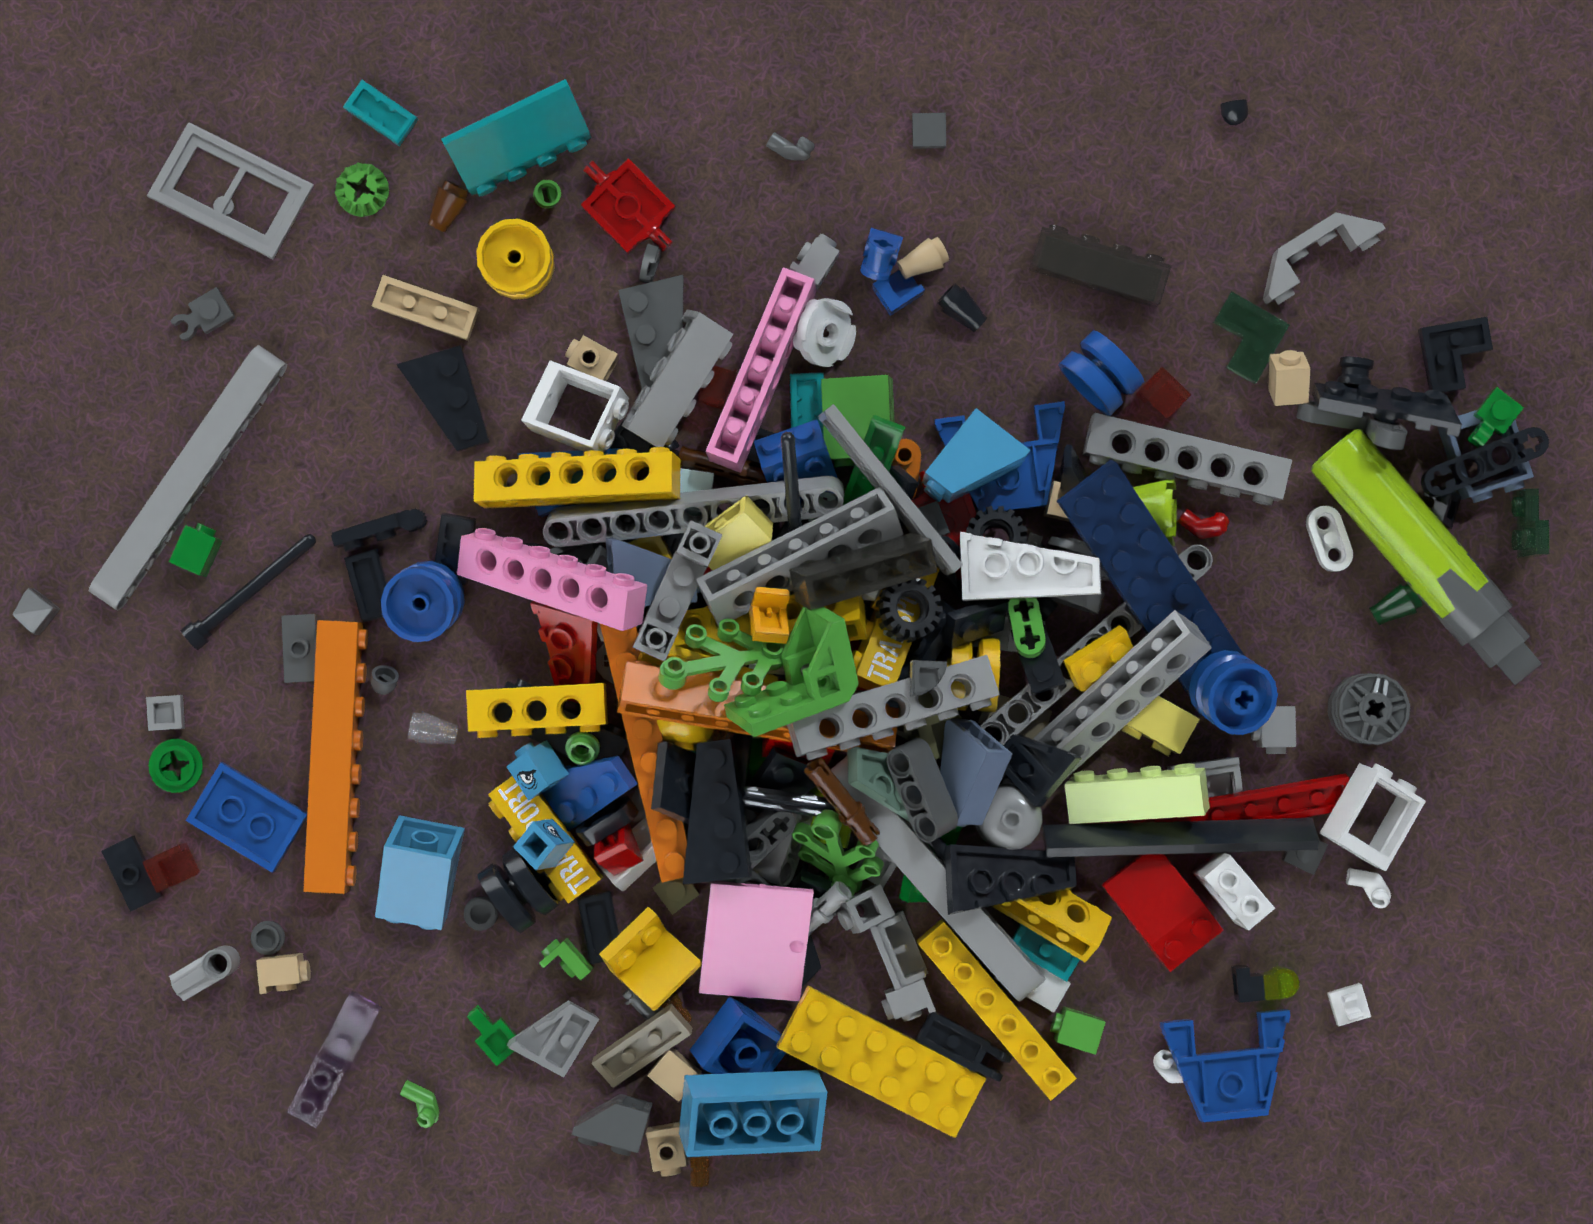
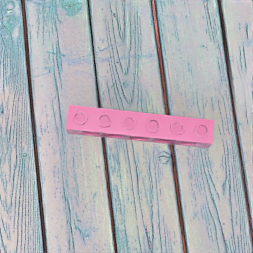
[706,267,817,473]
[457,528,647,631]

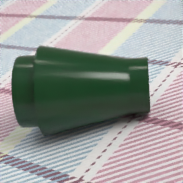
[1369,584,1423,626]

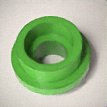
[565,732,600,765]

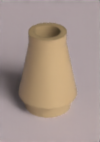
[897,237,949,279]

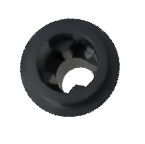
[937,283,987,332]

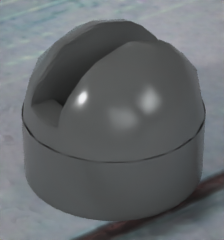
[370,665,399,695]

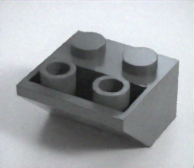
[571,1094,653,1156]

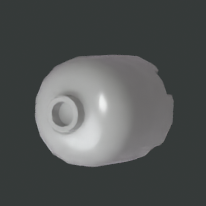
[974,783,1043,850]

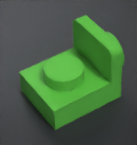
[539,938,594,981]

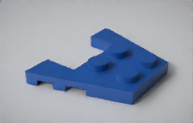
[934,401,1065,512]
[1160,1009,1291,1122]

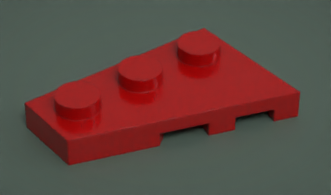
[530,601,598,703]

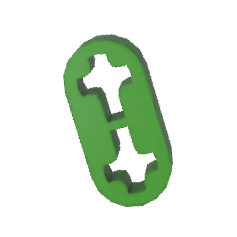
[1008,597,1046,658]

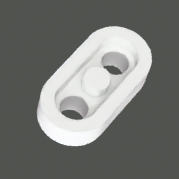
[1306,506,1353,572]

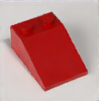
[1102,854,1224,972]

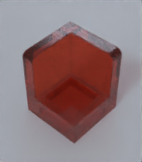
[697,365,739,410]
[1135,367,1191,418]
[142,843,200,893]

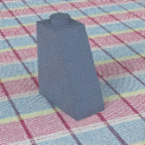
[606,537,701,607]
[940,718,1012,827]

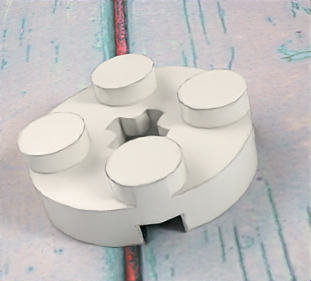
[793,298,856,367]

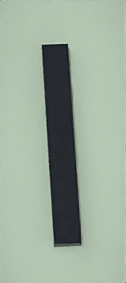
[1042,818,1319,857]

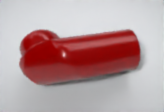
[1177,509,1229,539]

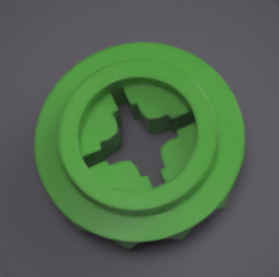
[335,162,389,217]

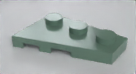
[847,747,910,822]

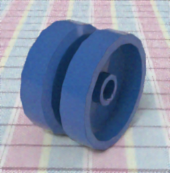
[1058,330,1145,416]
[381,561,465,642]
[1189,650,1278,735]

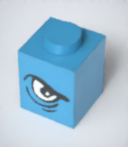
[507,740,569,800]
[513,819,575,870]

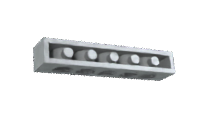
[1082,413,1292,506]
[696,487,903,626]
[1033,610,1212,779]
[787,655,1000,761]

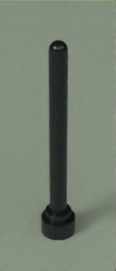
[781,432,802,532]
[180,534,316,650]

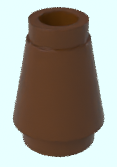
[428,180,469,233]

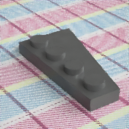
[618,275,684,388]

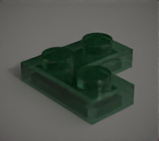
[1213,291,1290,384]
[1511,489,1550,558]

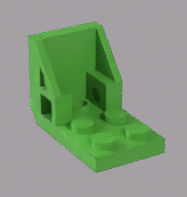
[724,602,859,737]

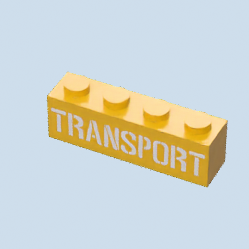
[852,552,939,690]
[488,776,603,903]

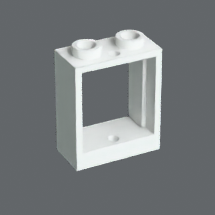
[521,361,629,452]
[1319,763,1426,871]
[1192,852,1275,931]

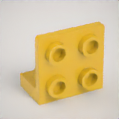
[599,907,702,1011]

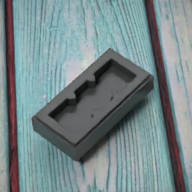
[281,614,317,683]

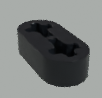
[575,796,639,846]

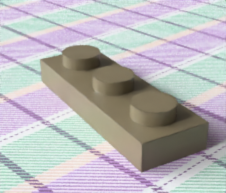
[591,1003,693,1088]

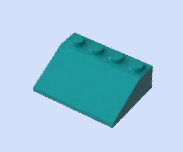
[441,79,592,196]

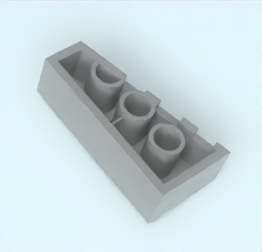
[622,309,733,447]

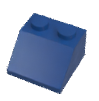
[690,996,786,1074]

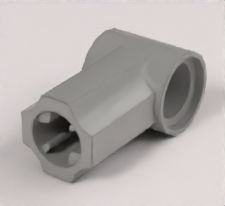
[169,945,240,1001]

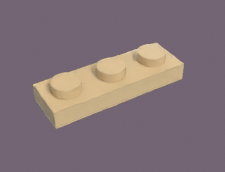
[372,275,479,341]

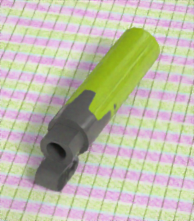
[1311,429,1542,685]

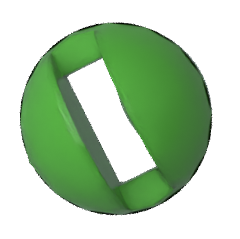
[533,180,561,208]

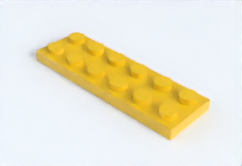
[776,986,987,1138]

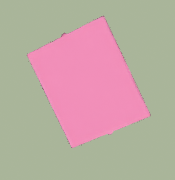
[699,881,814,1001]

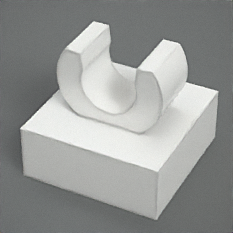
[1327,983,1371,1026]

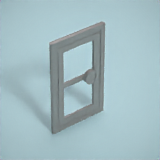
[147,122,314,260]

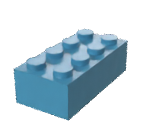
[679,1070,827,1157]

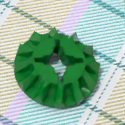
[149,739,204,793]

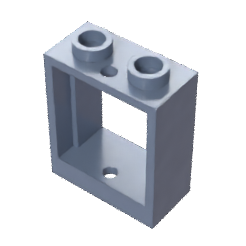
[1437,410,1534,503]

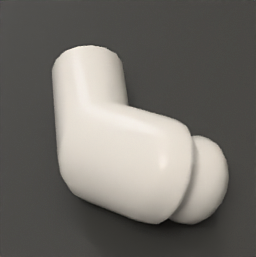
[1346,868,1391,908]
[1153,1050,1183,1083]

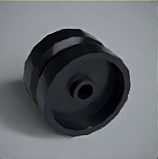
[477,847,560,934]

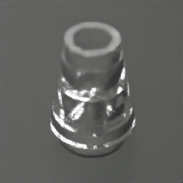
[407,711,459,745]

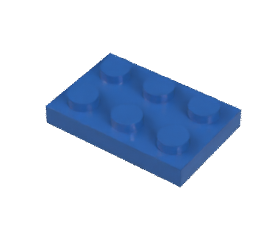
[185,762,307,872]

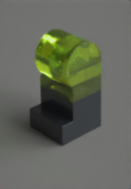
[1231,965,1300,1003]

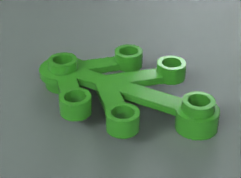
[658,618,786,702]
[792,810,884,896]

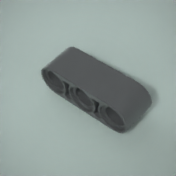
[887,738,958,843]

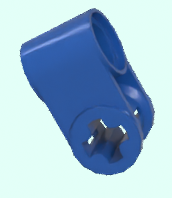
[860,227,903,281]

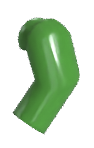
[400,1080,440,1128]

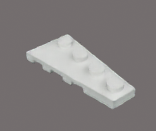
[960,532,1101,601]

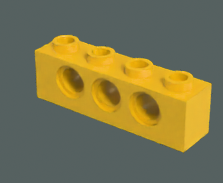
[466,683,608,738]
[992,890,1112,962]

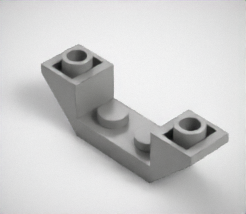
[1263,212,1386,305]
[633,520,722,661]

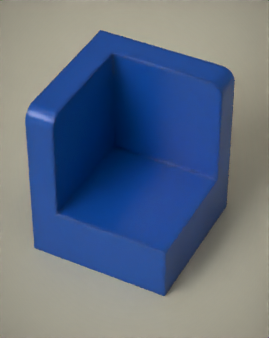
[872,270,925,316]

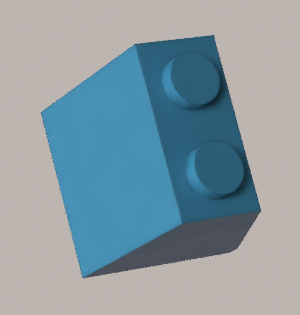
[922,408,1030,503]
[375,815,465,930]

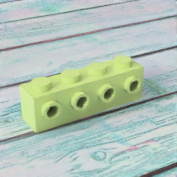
[1065,763,1210,824]

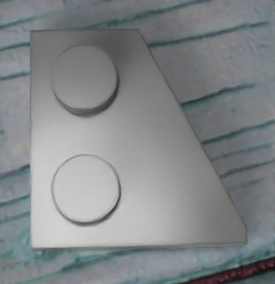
[507,1000,599,1077]

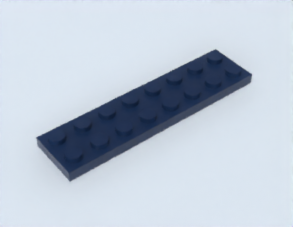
[1057,460,1245,698]

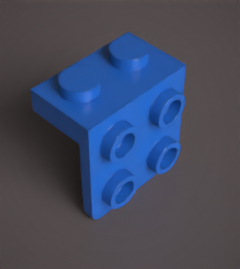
[754,419,838,504]

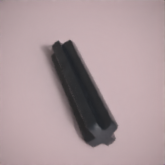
[742,786,838,817]

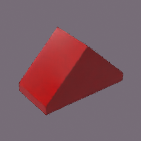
[594,823,644,876]

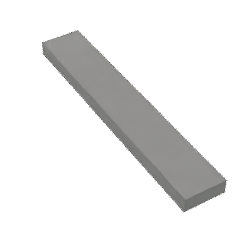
[819,404,963,575]

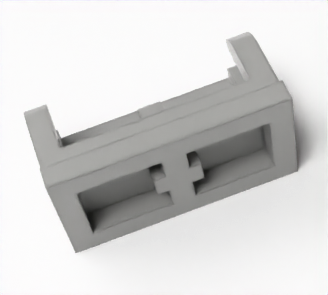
[1167,757,1243,797]
[870,910,929,990]

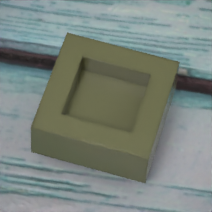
[653,878,700,915]

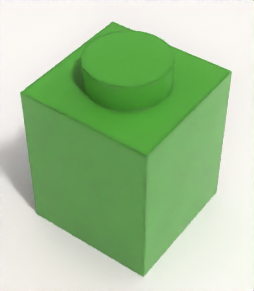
[1050,1006,1106,1055]

